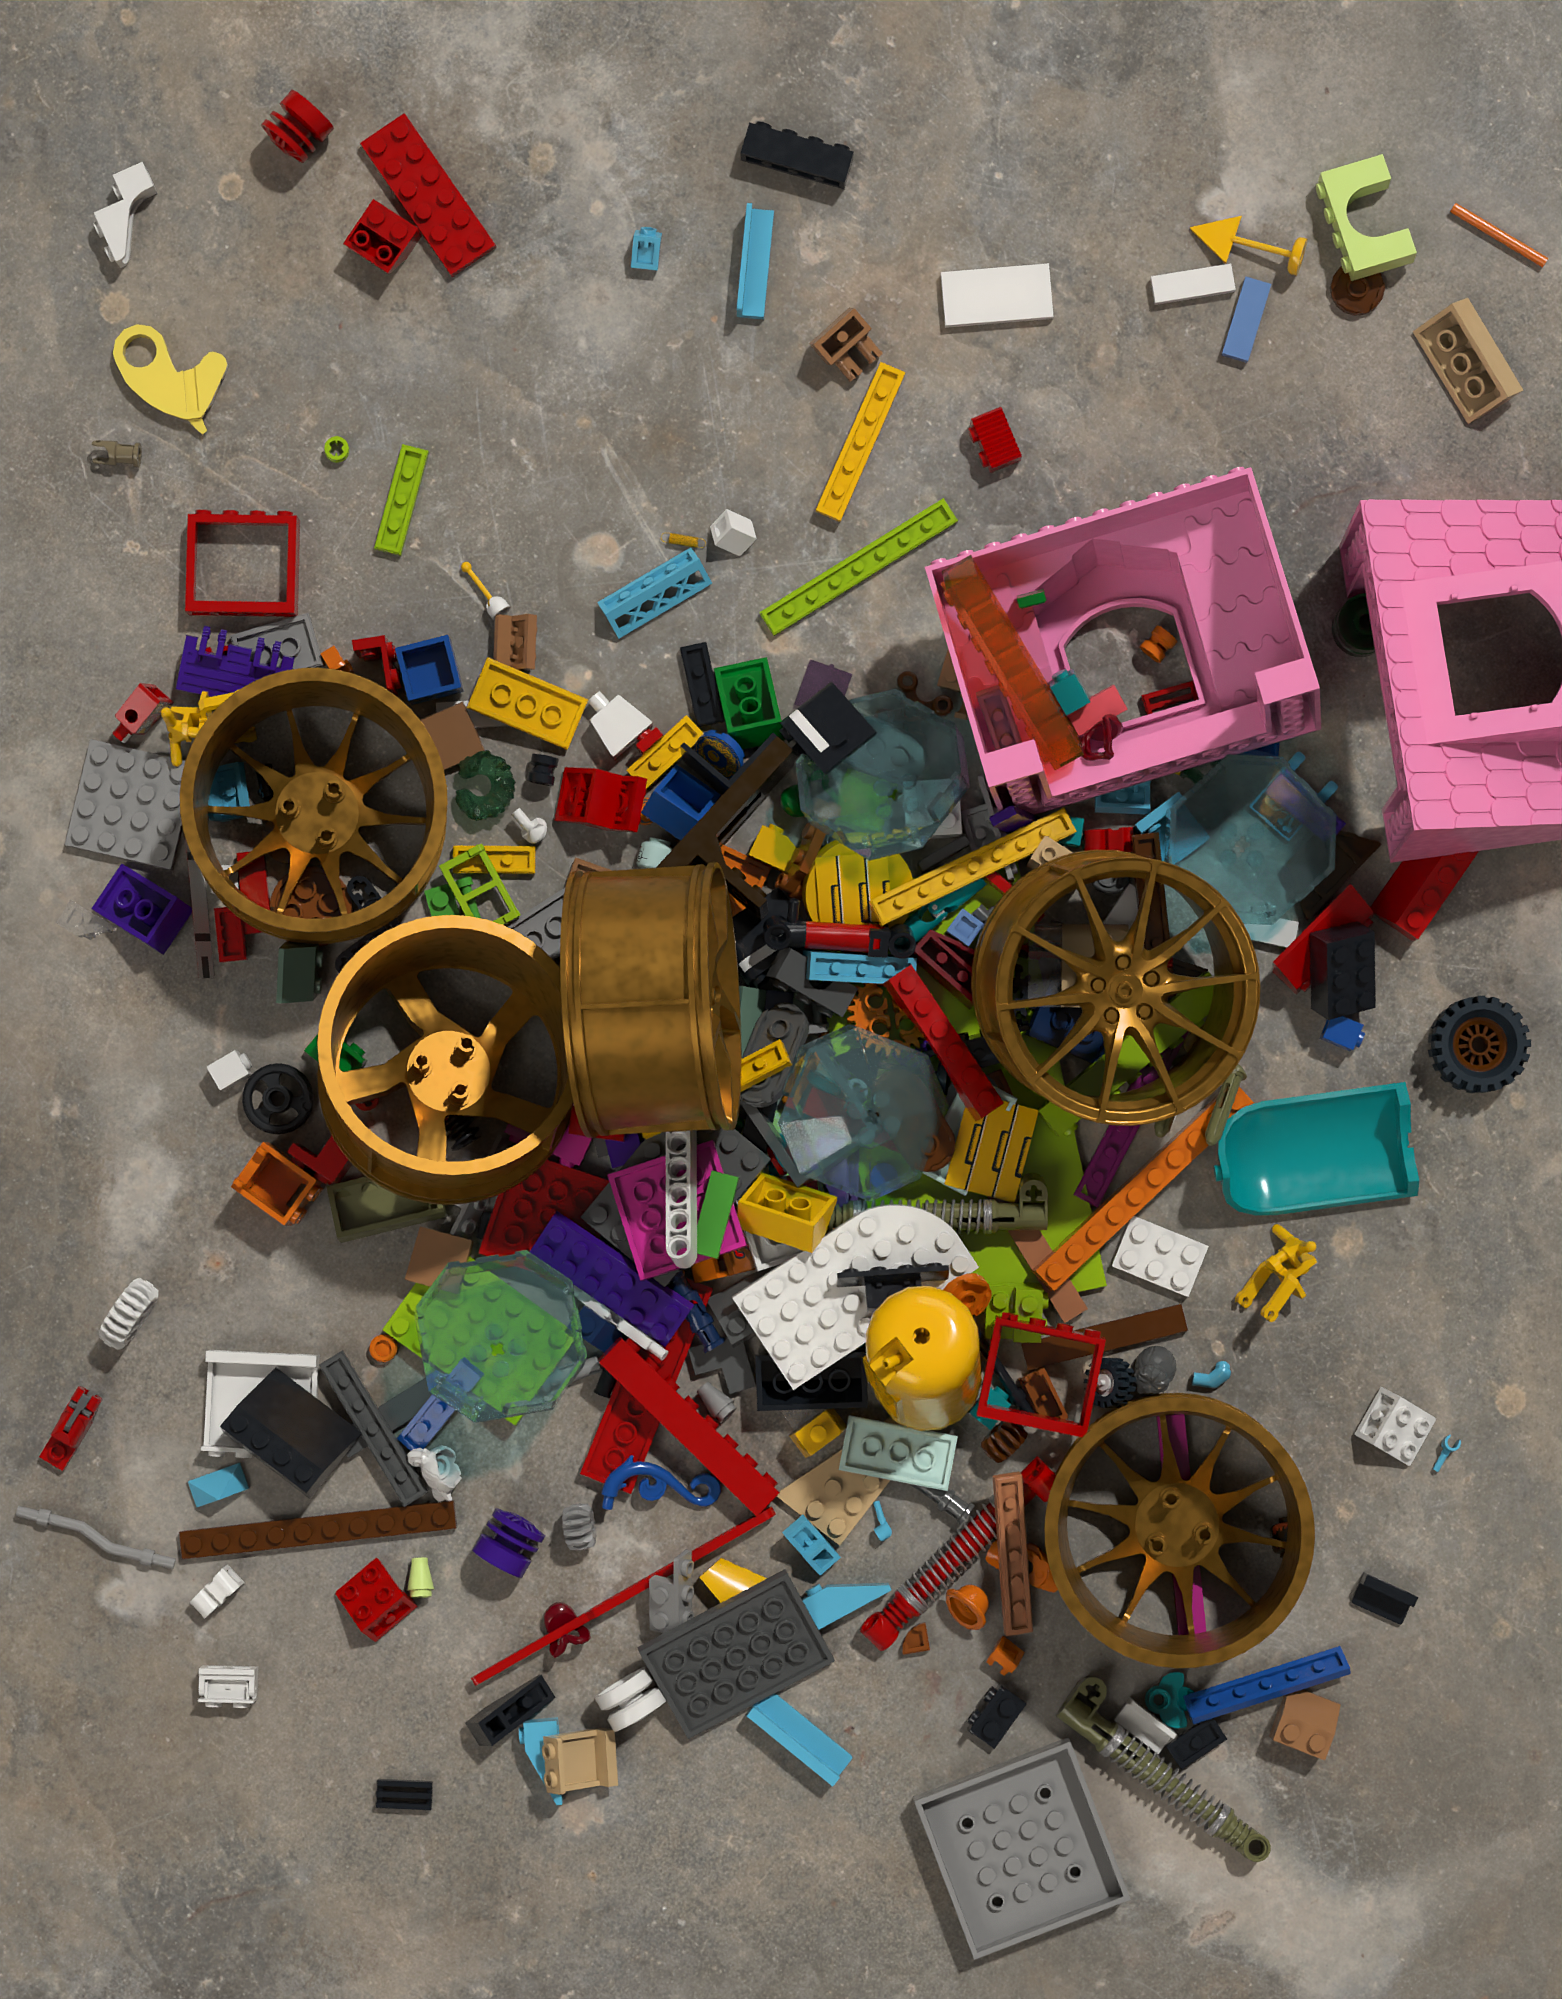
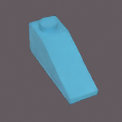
[803,1583,892,1630]
[519,1717,564,1805]

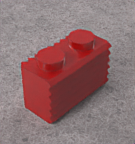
[967,407,1022,473]

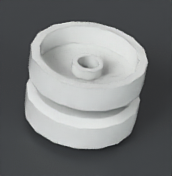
[595,1666,666,1732]

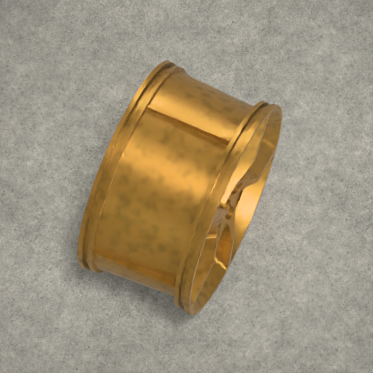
[560,862,742,1138]
[317,915,573,1205]

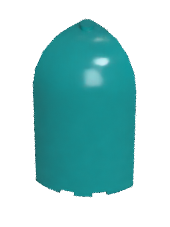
[1213,1082,1420,1216]

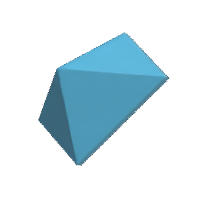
[188,1463,249,1507]

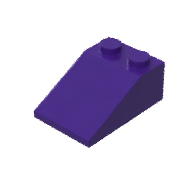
[91,863,192,955]

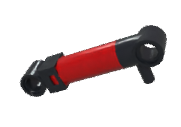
[763,898,916,959]

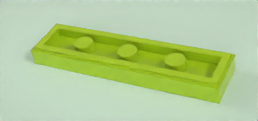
[374,444,429,556]

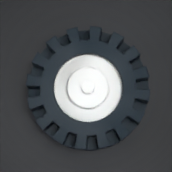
[1083,1358,1136,1408]

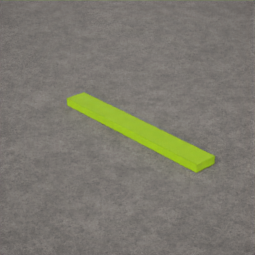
[759,498,958,636]

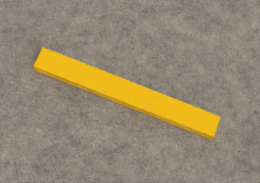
[869,808,1077,927]

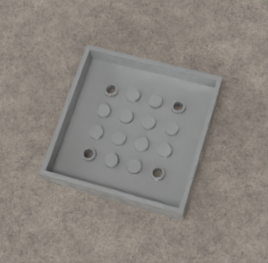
[913,1737,1131,1960]

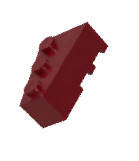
[911,929,975,1010]

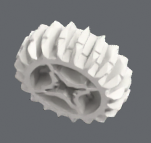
[99,1278,158,1350]

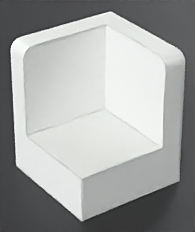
[710,509,757,556]

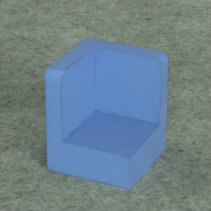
[945,908,984,947]

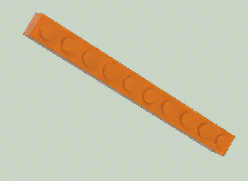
[1031,1087,1254,1291]

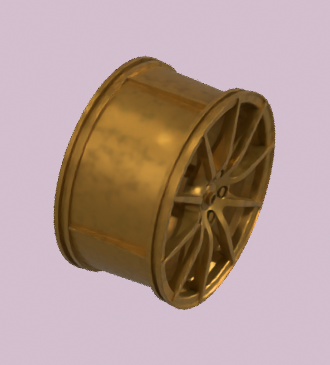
[180,668,448,944]
[971,850,1260,1126]
[1044,1393,1315,1668]

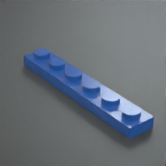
[1183,1646,1351,1724]

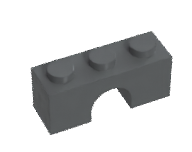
[766,948,858,1018]

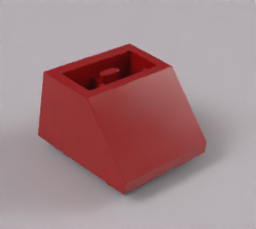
[343,199,422,274]

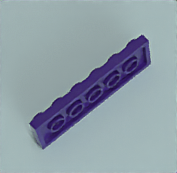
[528,1211,694,1347]

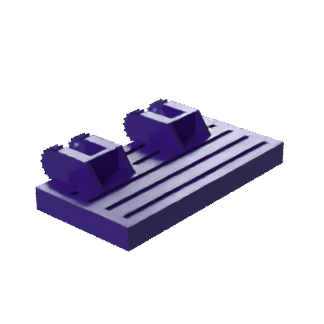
[176,626,295,712]

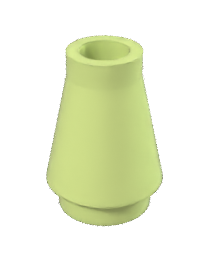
[407,1557,434,1598]

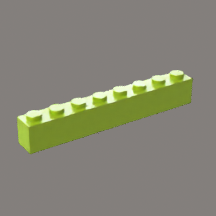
[1037,971,1214,1137]

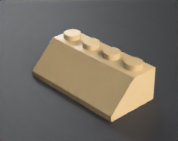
[1413,298,1524,424]

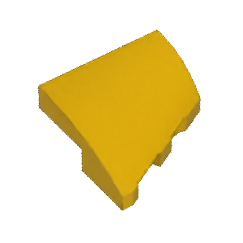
[699,1558,767,1603]

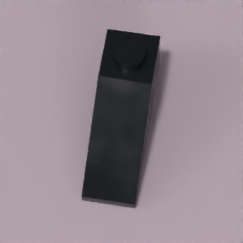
[465,1675,556,1746]

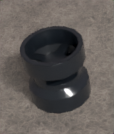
[527,754,559,786]

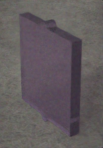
[795,659,853,706]

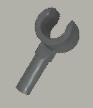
[971,904,994,923]

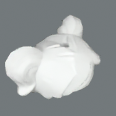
[407,1445,462,1502]

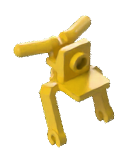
[161,689,257,767]
[1235,1224,1317,1322]

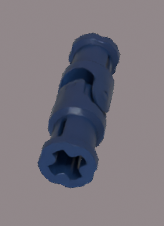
[668,1270,726,1353]

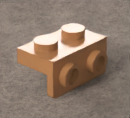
[493,614,537,671]

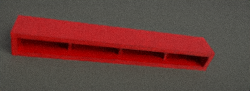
[597,1337,780,1517]

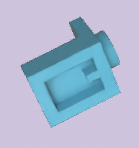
[631,227,662,271]

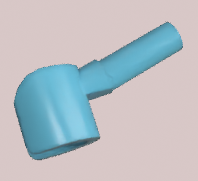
[1433,1435,1461,1472]
[873,1501,892,1541]

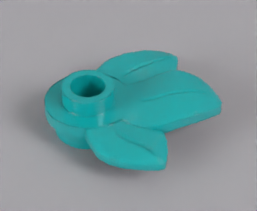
[1145,1672,1194,1728]

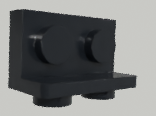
[966,1683,1027,1749]

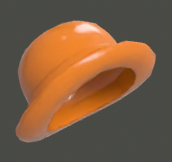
[946,1584,989,1630]

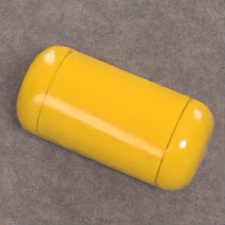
[863,1286,982,1431]

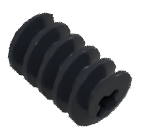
[445,1115,482,1151]

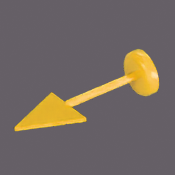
[1190,216,1307,276]

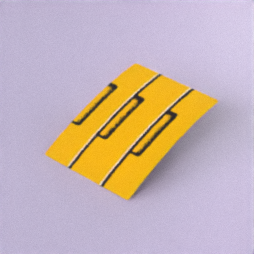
[815,852,893,951]
[945,1101,1038,1203]

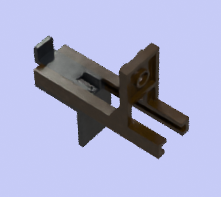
[656,733,816,921]

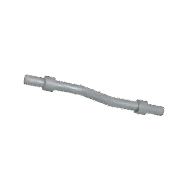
[16,1506,176,1569]

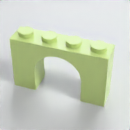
[1316,154,1417,281]

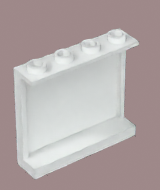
[201,1350,320,1458]

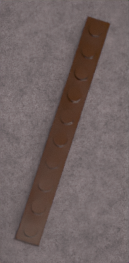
[179,1500,457,1559]

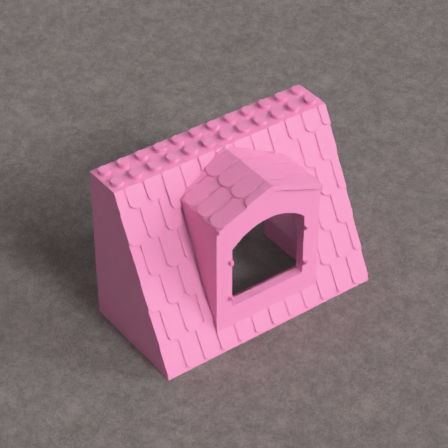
[925,467,1321,815]
[1339,499,1562,863]

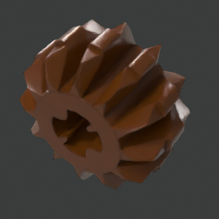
[981,1421,1028,1463]

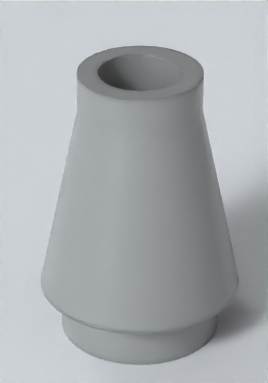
[697,1382,737,1423]

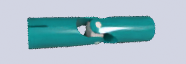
[894,879,986,945]

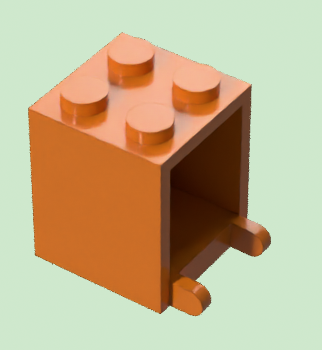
[231,1142,323,1226]

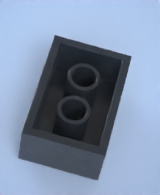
[1309,921,1376,1020]

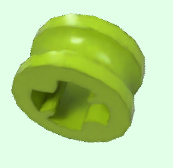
[324,436,349,463]

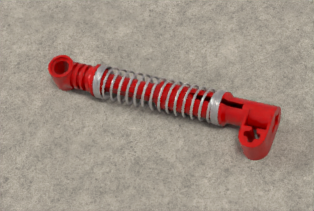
[860,1456,1056,1651]

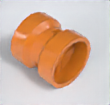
[1139,625,1177,664]

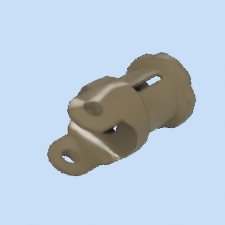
[92,440,142,467]

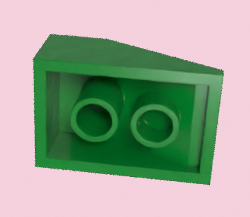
[714,657,785,750]

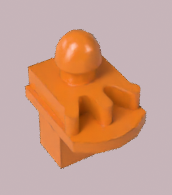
[320,645,355,674]

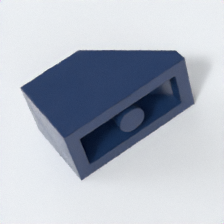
[568,1305,629,1353]

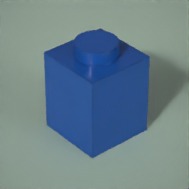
[1319,1016,1365,1051]

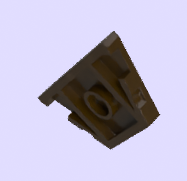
[1286,831,1382,920]

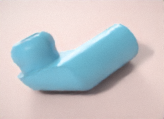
[1192,1361,1231,1388]

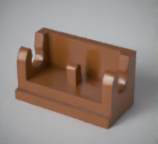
[1018,1367,1069,1419]

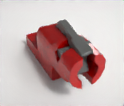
[39,1386,103,1471]

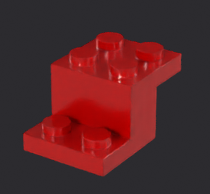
[554,767,647,833]
[287,1135,352,1185]

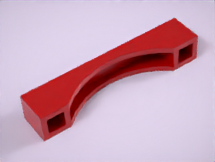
[883,965,1004,1121]

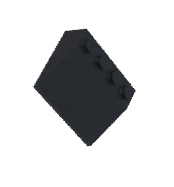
[220,1367,362,1499]

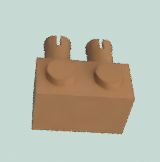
[809,307,883,382]

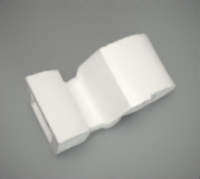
[190,1565,245,1619]

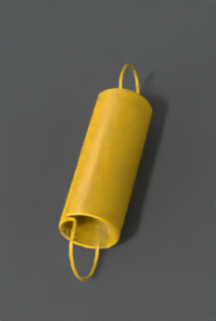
[661,533,706,548]

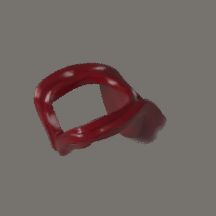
[1080,714,1123,761]
[544,1602,591,1658]

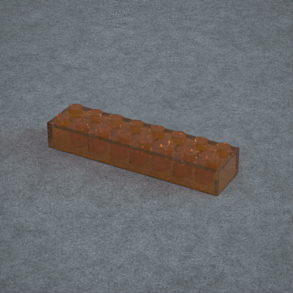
[941,555,1084,770]

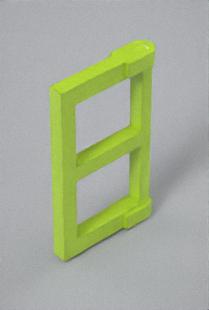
[438,843,521,925]

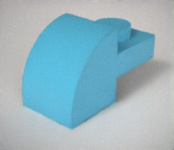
[782,1515,841,1575]

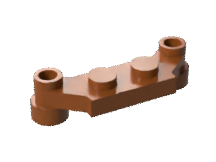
[775,797,841,901]

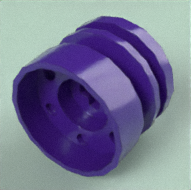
[472,1508,545,1578]

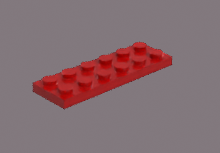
[360,113,496,277]

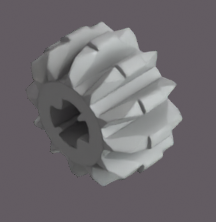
[562,1503,597,1551]

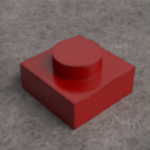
[636,727,664,755]

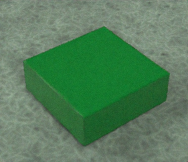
[1017,589,1046,609]

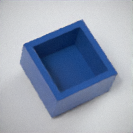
[395,635,464,705]
[641,764,721,840]

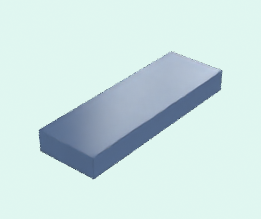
[1221,277,1271,363]

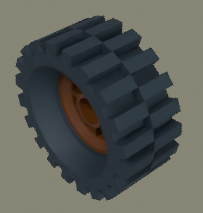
[1428,996,1531,1093]

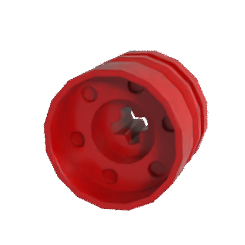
[261,90,334,163]

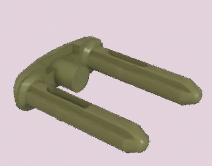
[1154,1054,1247,1146]

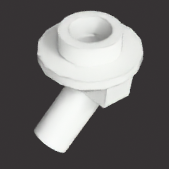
[511,808,547,844]

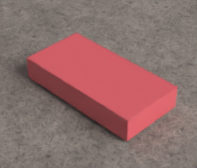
[1068,684,1128,736]

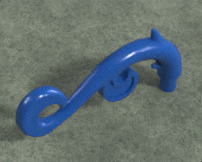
[601,1455,721,1510]

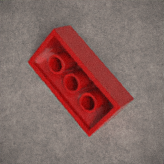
[1370,851,1479,941]
[1273,884,1374,995]

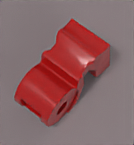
[1083,827,1133,853]

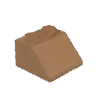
[1269,1689,1341,1760]

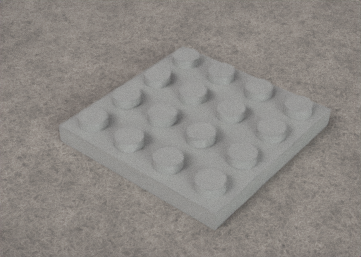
[65,739,185,870]

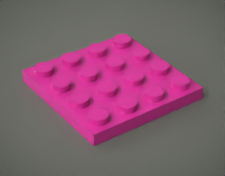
[607,1140,747,1281]

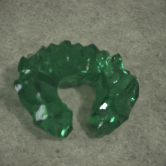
[455,750,516,821]

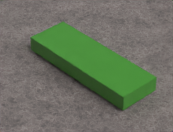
[697,1171,740,1259]

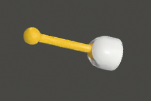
[461,562,510,620]

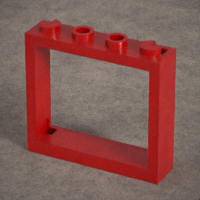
[185,510,300,617]
[976,1312,1106,1437]

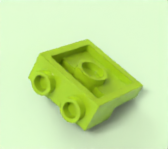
[984,1283,1049,1343]

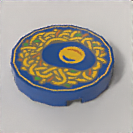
[695,730,745,780]

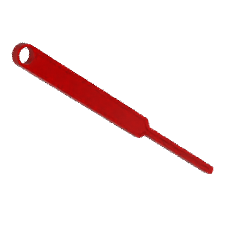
[471,1506,776,1686]

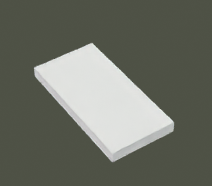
[941,263,1054,328]

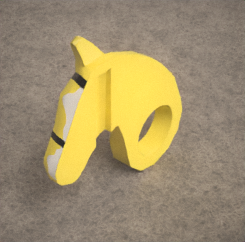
[113,324,228,434]

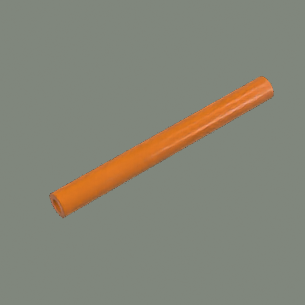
[1450,203,1548,268]

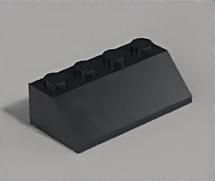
[755,1350,868,1411]

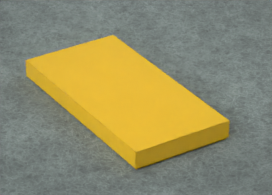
[466,657,588,750]

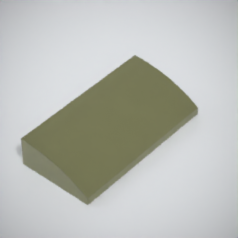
[326,1177,447,1243]

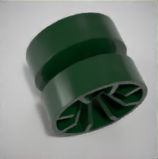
[1332,593,1375,657]

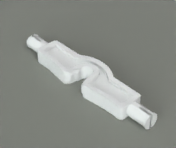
[565,1283,669,1361]

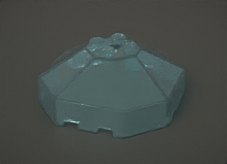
[796,688,970,861]
[1164,754,1336,925]
[778,1024,949,1202]
[414,1250,587,1423]

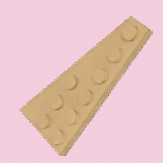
[777,1417,929,1546]

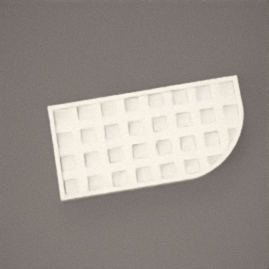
[732,1204,979,1390]

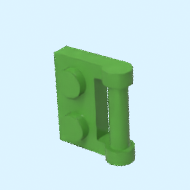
[424,876,481,918]

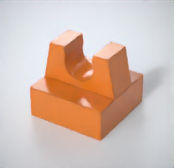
[987,1636,1025,1676]

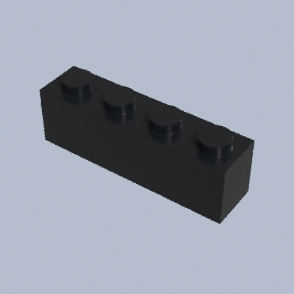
[740,121,854,190]

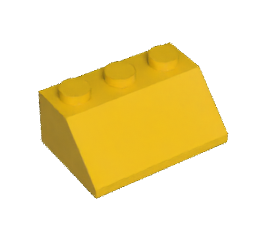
[737,1173,837,1253]

